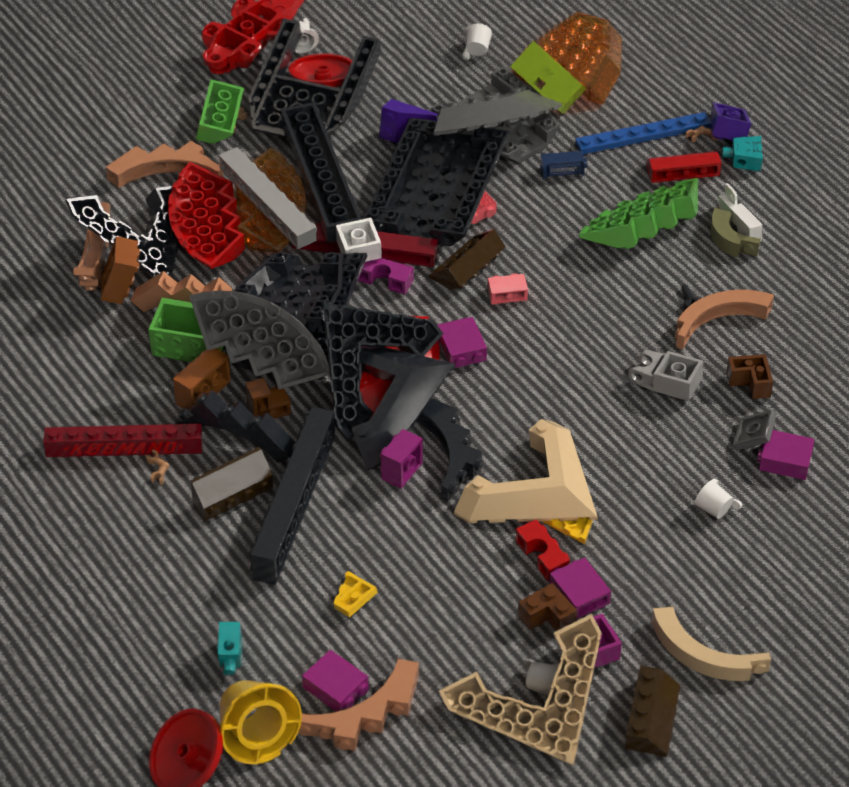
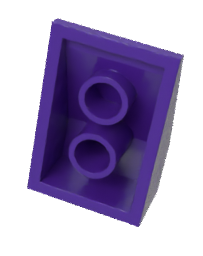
[379,99,438,143]
[710,102,752,142]

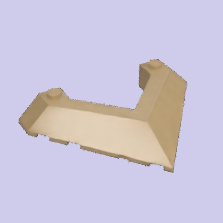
[454,419,598,523]
[439,614,601,766]

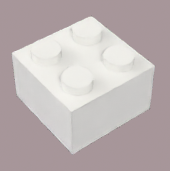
[336,218,382,262]

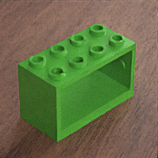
[149,298,224,362]

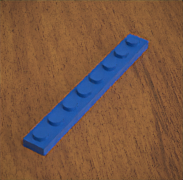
[575,112,711,154]

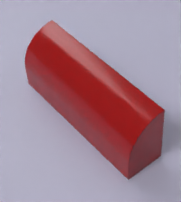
[645,151,721,183]

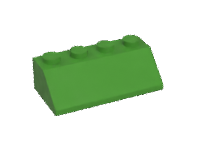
[196,79,244,144]

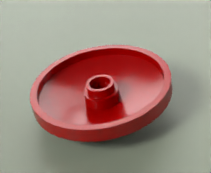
[289,54,353,87]
[149,708,223,787]

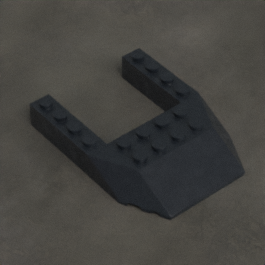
[248,18,381,138]

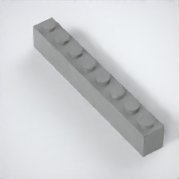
[219,147,317,249]

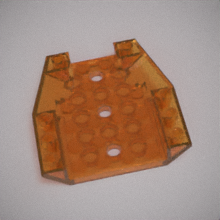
[511,12,622,104]

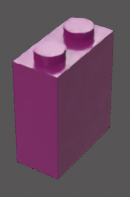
[437,317,487,368]
[757,430,815,480]
[549,557,611,619]
[302,649,369,712]

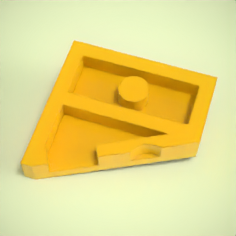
[334,571,377,617]

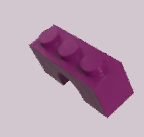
[358,258,414,295]

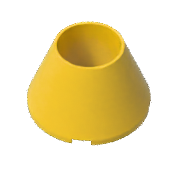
[219,680,302,764]

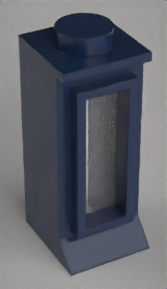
[540,151,588,180]

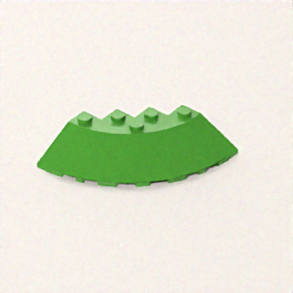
[579,178,698,249]

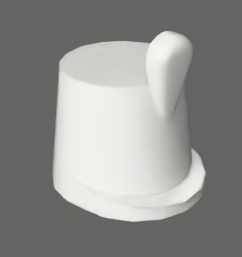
[295,18,319,53]
[462,24,492,60]
[694,479,742,519]

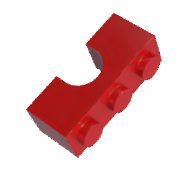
[515,519,570,582]

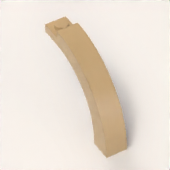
[652,607,771,681]

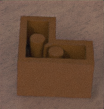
[726,354,773,399]
[245,378,291,419]
[518,583,577,631]

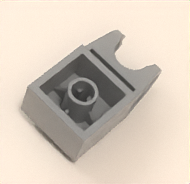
[628,351,703,401]

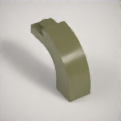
[710,208,761,257]

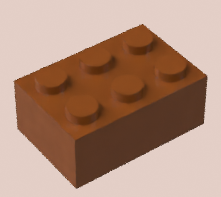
[100,236,140,305]
[173,348,231,409]

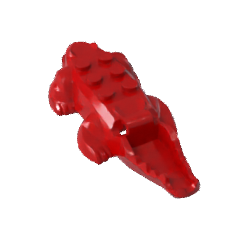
[201,0,305,74]

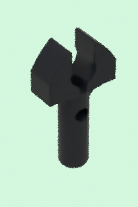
[681,284,701,310]

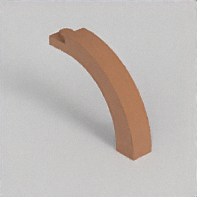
[675,290,774,350]

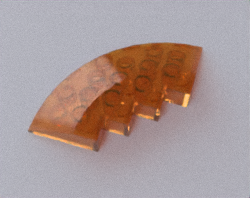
[236,147,306,253]

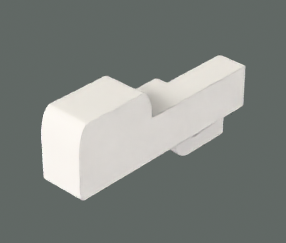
[719,183,762,242]

